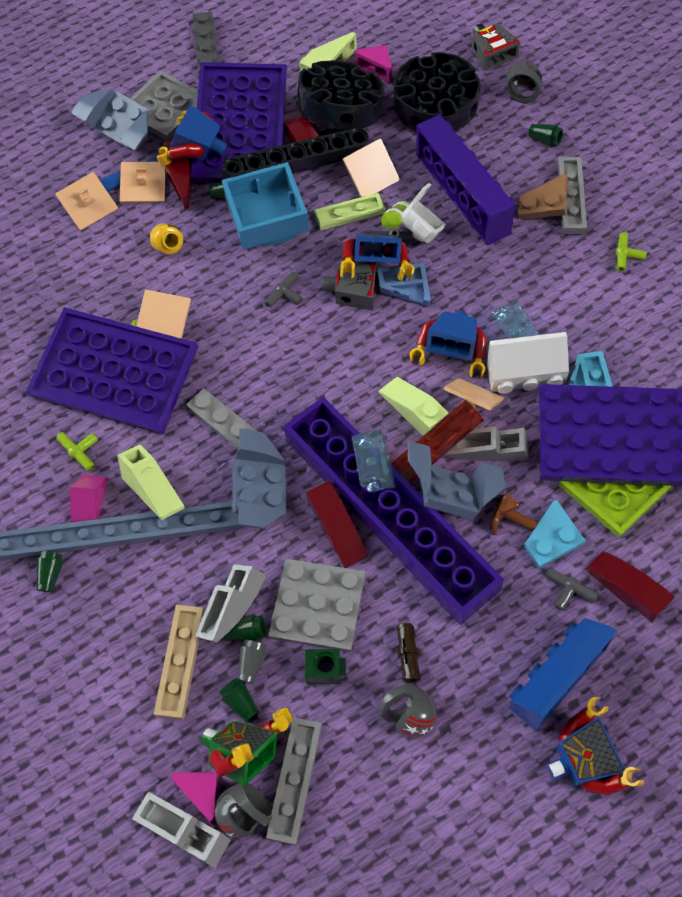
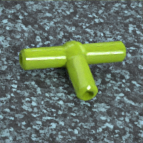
[616,232,647,272]
[56,432,98,471]

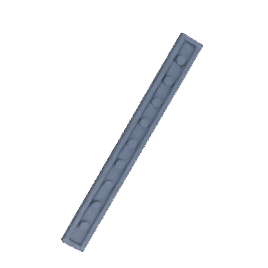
[0,501,244,561]

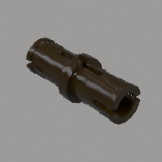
[396,623,421,683]

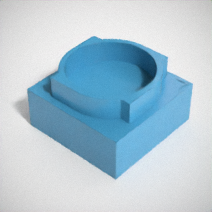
[222,162,309,250]

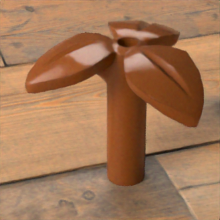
[491,493,537,535]

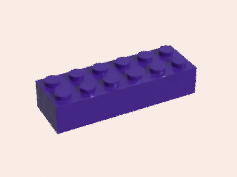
[416,115,515,246]

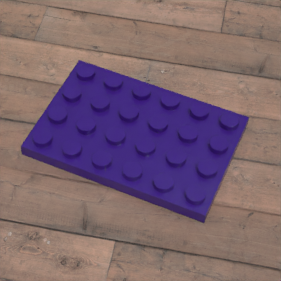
[191,62,287,182]
[26,307,199,434]
[538,384,682,486]

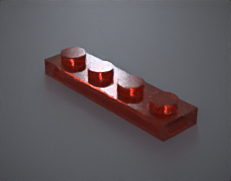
[391,400,484,484]

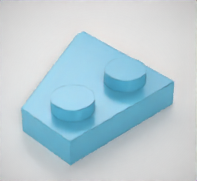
[569,351,613,387]
[524,500,586,569]

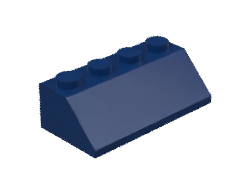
[509,618,617,731]

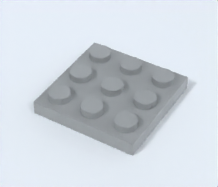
[130,70,198,141]
[268,559,366,652]

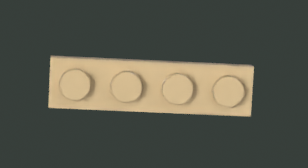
[154,605,205,720]

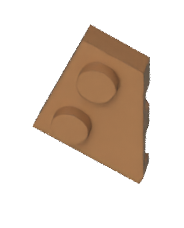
[518,174,568,220]

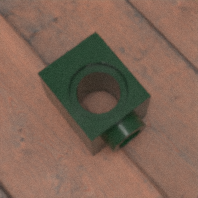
[305,649,346,685]

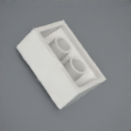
[486,332,569,394]

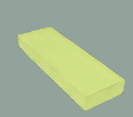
[314,193,385,231]

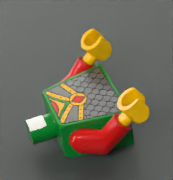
[201,708,293,786]

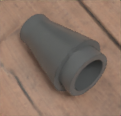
[238,640,267,684]

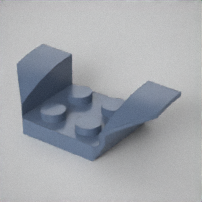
[71,90,153,151]
[232,428,286,529]
[407,440,505,520]

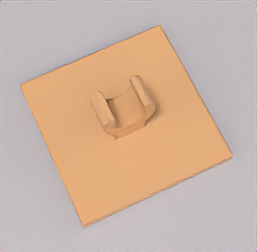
[343,138,400,197]
[120,162,166,203]
[55,172,119,231]
[136,289,191,339]
[443,378,504,415]

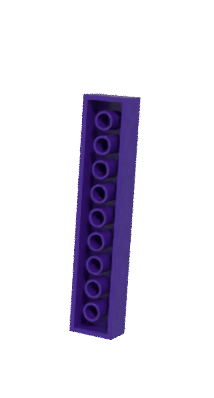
[283,396,504,625]

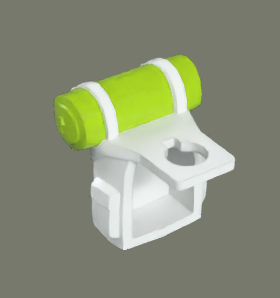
[381,183,446,243]

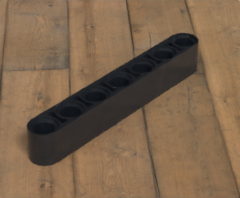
[221,128,369,180]

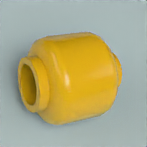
[150,223,183,255]

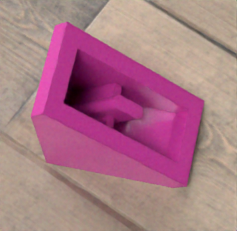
[355,45,392,83]
[70,475,108,522]
[170,772,221,825]

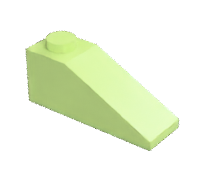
[299,32,357,71]
[378,377,449,441]

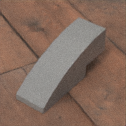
[445,426,529,461]
[195,564,266,643]
[132,792,231,868]

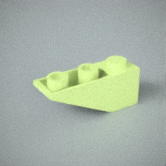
[117,445,185,520]

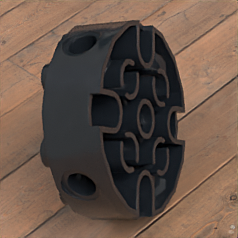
[394,52,481,131]
[296,60,385,132]

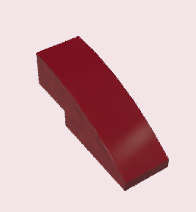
[284,108,319,143]
[164,140,192,209]
[306,480,369,568]
[585,551,675,623]

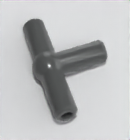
[370,229,416,241]
[264,272,303,308]
[545,568,599,611]

